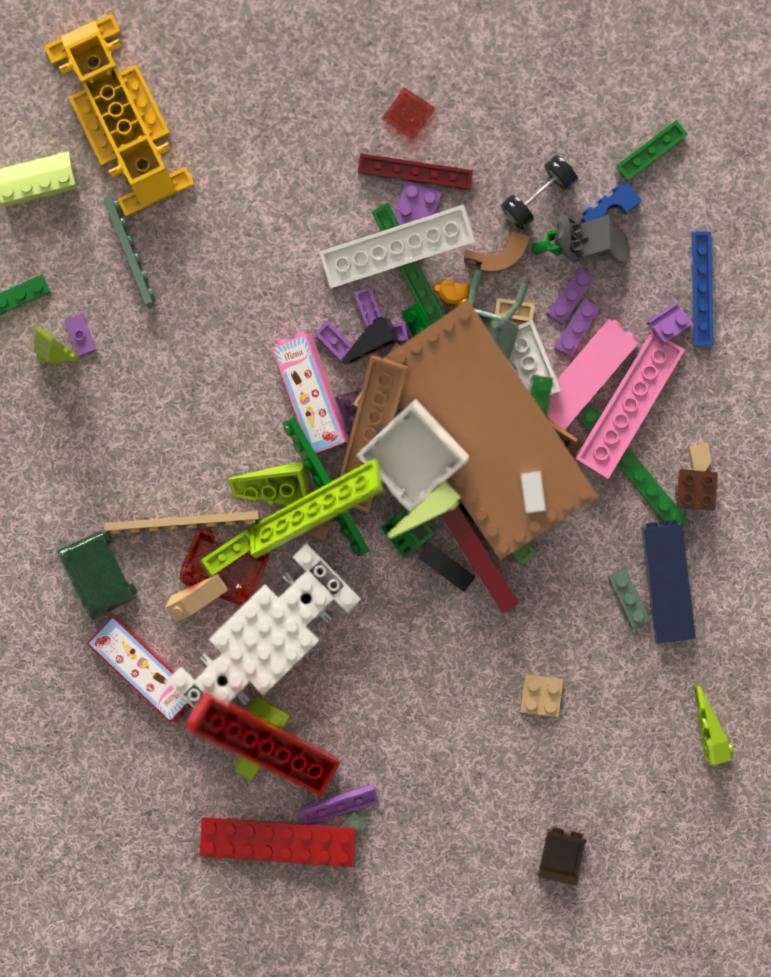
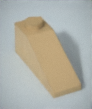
[165,574,228,623]

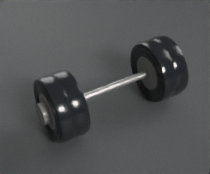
[501,155,578,230]

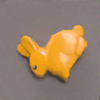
[433,280,470,308]

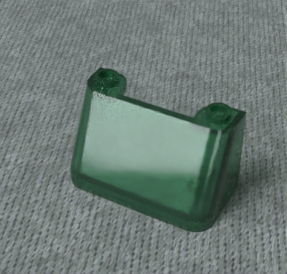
[57,530,138,620]

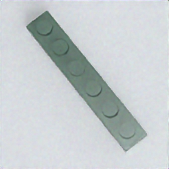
[104,195,156,307]

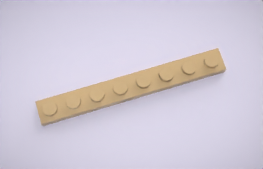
[104,511,260,535]

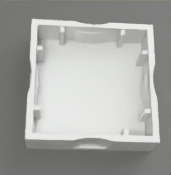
[356,399,469,512]

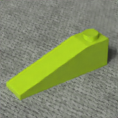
[33,326,80,365]
[228,462,311,507]
[235,695,291,781]

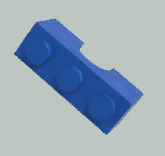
[581,183,642,223]

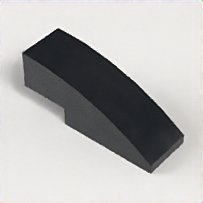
[419,543,475,592]

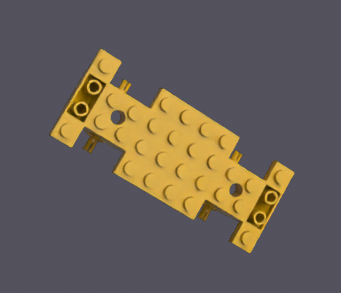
[44,14,195,217]

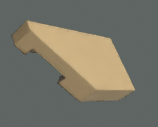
[688,443,712,471]

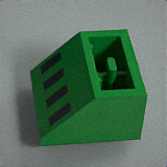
[381,508,435,558]

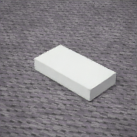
[521,471,546,513]

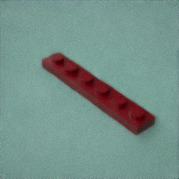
[357,153,473,190]

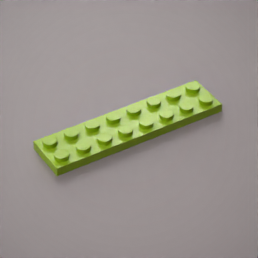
[250,459,382,559]

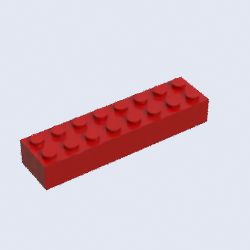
[185,690,340,796]

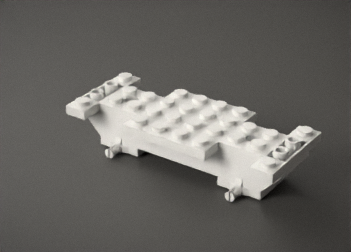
[167,543,361,708]

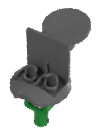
[531,215,630,263]

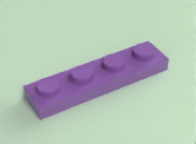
[300,784,379,824]

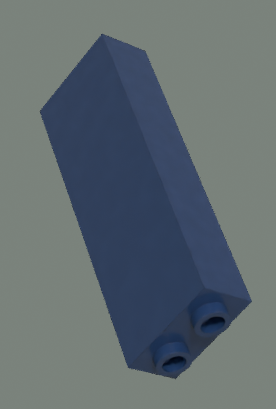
[641,520,696,643]

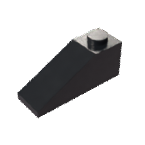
[342,316,399,364]

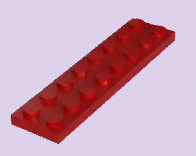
[199,817,356,868]

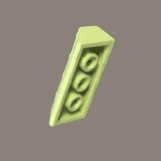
[0,152,78,207]

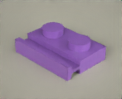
[646,302,693,345]

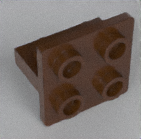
[675,469,718,511]

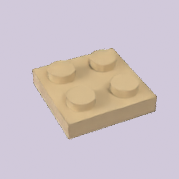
[520,674,564,717]

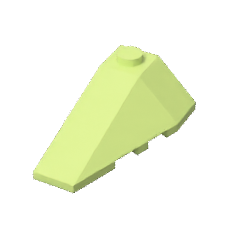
[387,480,461,538]

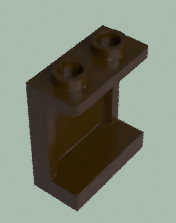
[538,827,587,886]

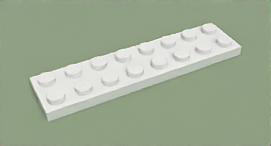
[319,205,476,288]

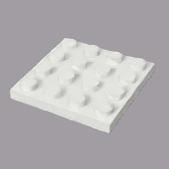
[509,320,562,396]

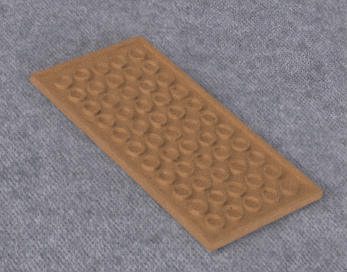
[383,300,598,560]

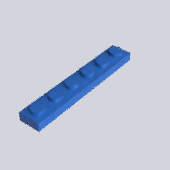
[691,232,713,347]

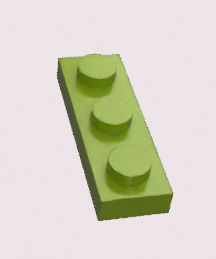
[199,529,251,577]

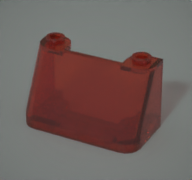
[179,527,270,606]

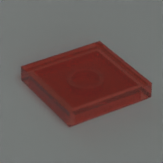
[382,87,435,140]

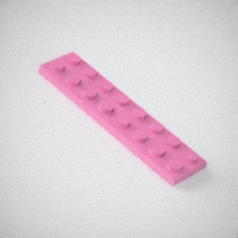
[574,331,685,480]

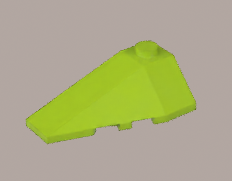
[694,685,733,765]

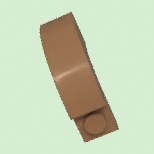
[463,231,530,274]

